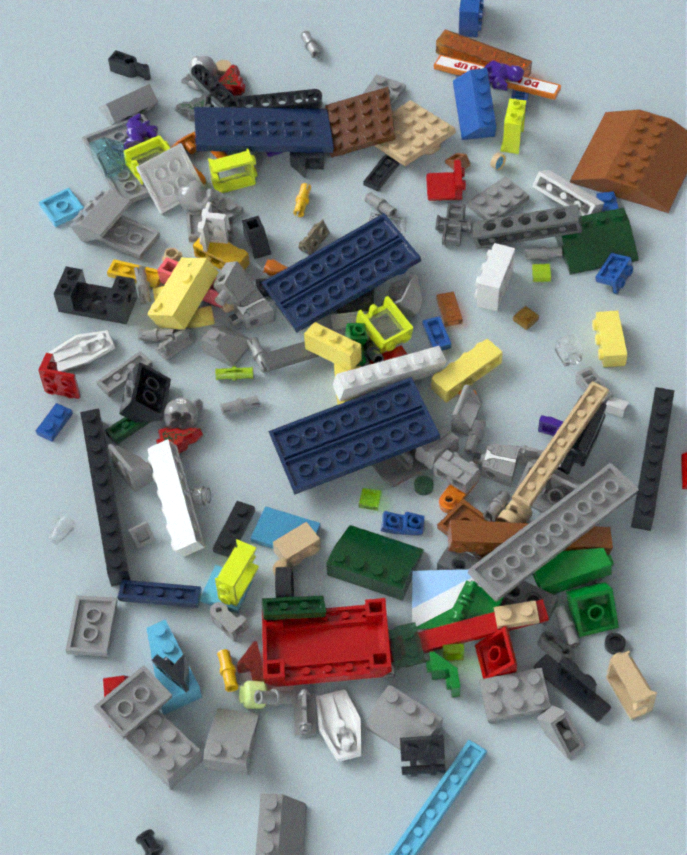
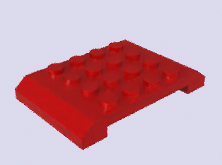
[262,598,392,687]

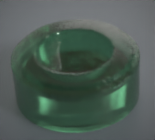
[414,475,434,496]

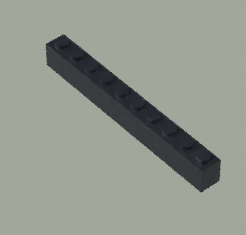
[80,408,131,586]

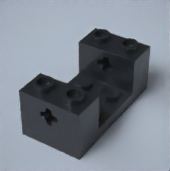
[53,266,138,324]

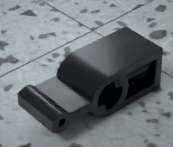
[108,50,151,80]

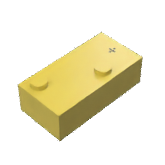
[147,257,219,330]

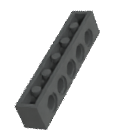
[473,204,582,249]
[437,546,558,626]

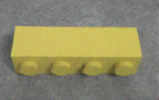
[431,338,503,403]

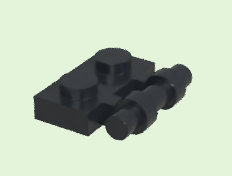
[400,735,446,777]

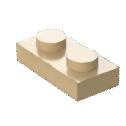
[494,601,539,629]

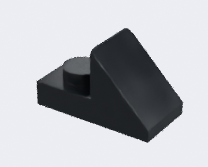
[290,152,324,178]
[151,654,189,693]

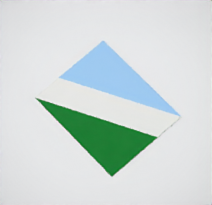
[412,570,481,629]

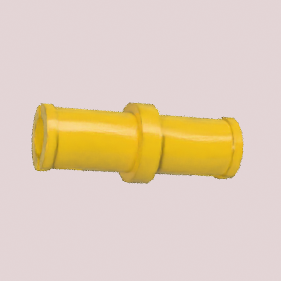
[293,183,312,217]
[217,649,239,692]

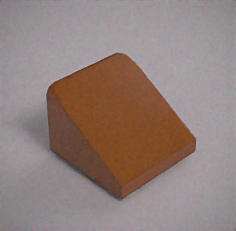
[444,153,471,170]

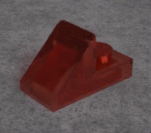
[236,641,264,682]

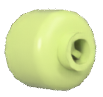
[239,681,271,709]

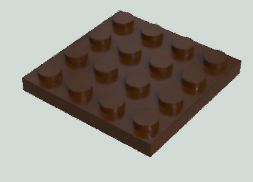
[325,87,396,158]

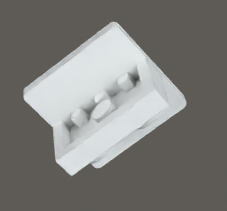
[198,202,229,252]

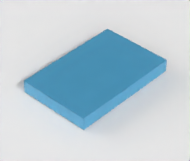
[250,506,321,559]

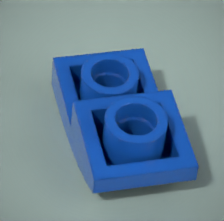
[381,511,425,535]

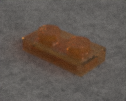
[436,291,463,327]

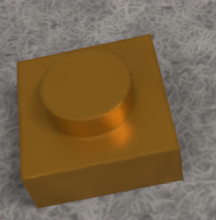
[513,306,539,331]

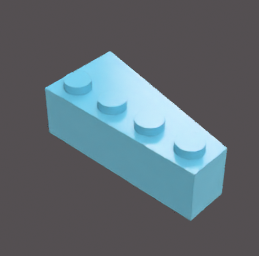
[146,619,202,715]

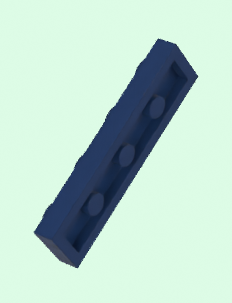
[117,580,202,608]

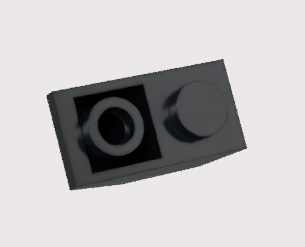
[242,215,271,259]

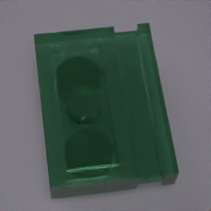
[388,622,426,670]

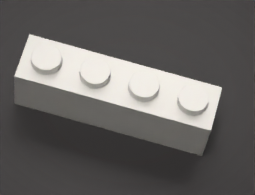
[532,170,604,216]

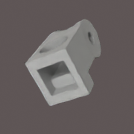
[210,602,249,641]

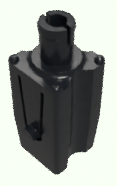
[557,395,607,475]

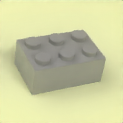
[125,710,203,790]

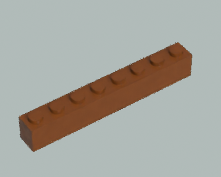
[447,520,613,555]

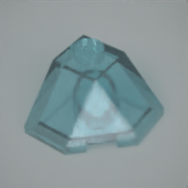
[89,137,125,179]

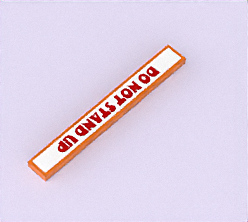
[434,54,561,100]

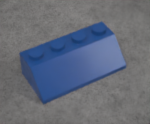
[453,68,497,140]

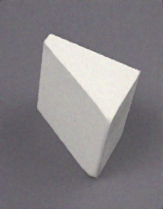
[605,397,629,418]

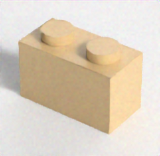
[273,522,321,567]

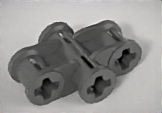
[435,203,472,247]

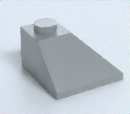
[380,274,423,319]
[201,325,252,367]
[108,444,154,492]

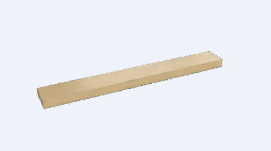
[512,381,609,509]

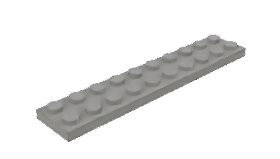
[468,463,639,602]

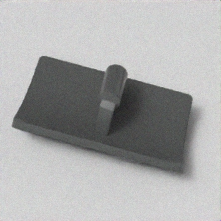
[372,448,429,487]

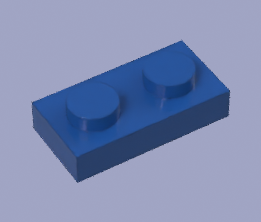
[596,191,619,212]
[422,316,452,351]
[35,403,73,442]

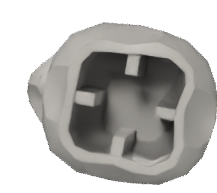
[181,56,218,90]
[178,181,219,212]
[164,397,203,430]

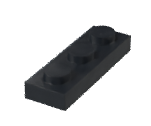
[212,501,255,557]

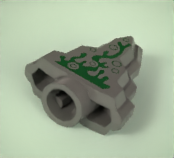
[175,94,214,122]

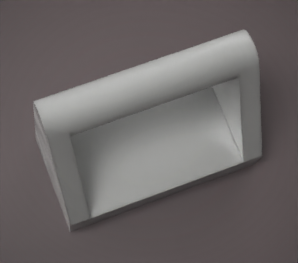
[451,385,481,435]

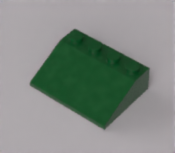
[555,208,639,275]
[326,525,424,601]

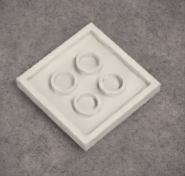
[136,143,202,214]

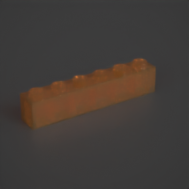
[436,29,532,77]

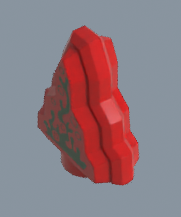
[218,64,246,97]
[156,427,203,456]

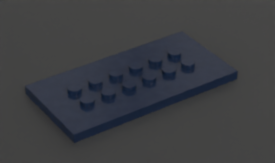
[194,107,333,153]
[261,213,421,333]
[268,377,441,495]

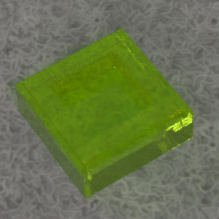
[359,488,382,511]
[442,644,464,661]

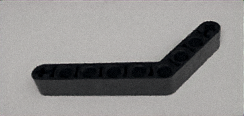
[191,64,323,109]

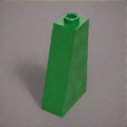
[532,548,614,595]

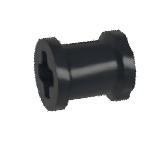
[135,829,164,855]

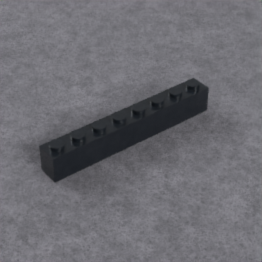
[631,387,675,531]

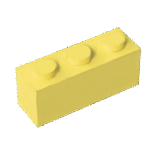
[592,310,627,368]
[304,322,362,370]

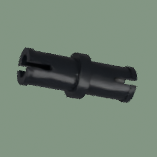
[363,340,384,364]

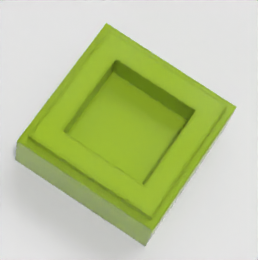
[532,264,551,282]

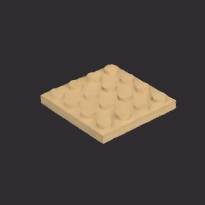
[375,100,456,166]

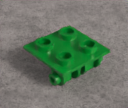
[448,580,504,622]

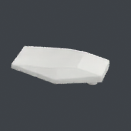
[49,330,115,372]
[316,689,362,762]

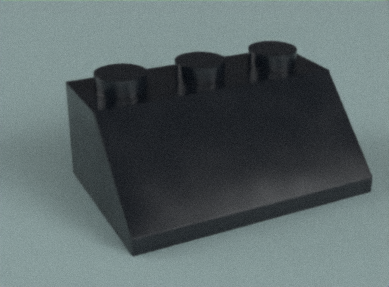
[119,362,171,423]

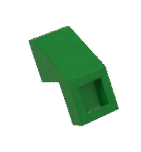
[345,323,368,366]
[426,651,461,698]

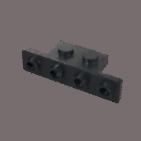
[534,654,611,722]

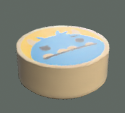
[490,152,506,170]

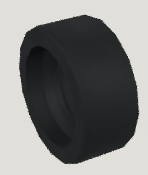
[275,567,294,598]

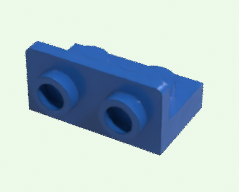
[595,253,634,294]

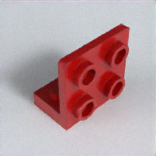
[38,352,81,399]

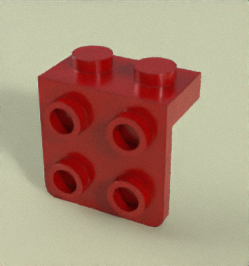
[426,160,466,201]

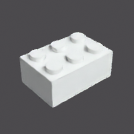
[474,243,515,311]

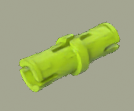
[215,366,254,381]

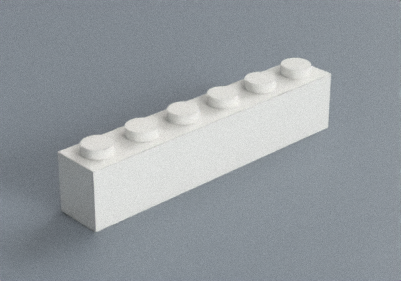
[333,346,447,401]
[148,439,205,557]

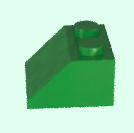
[566,582,619,637]

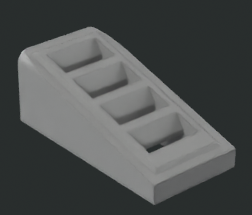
[575,367,613,401]

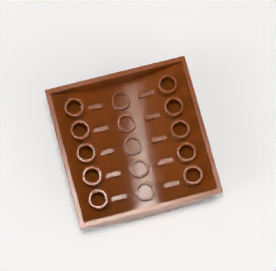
[570,109,687,213]

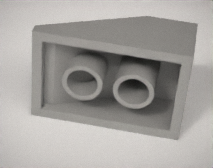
[203,708,260,775]

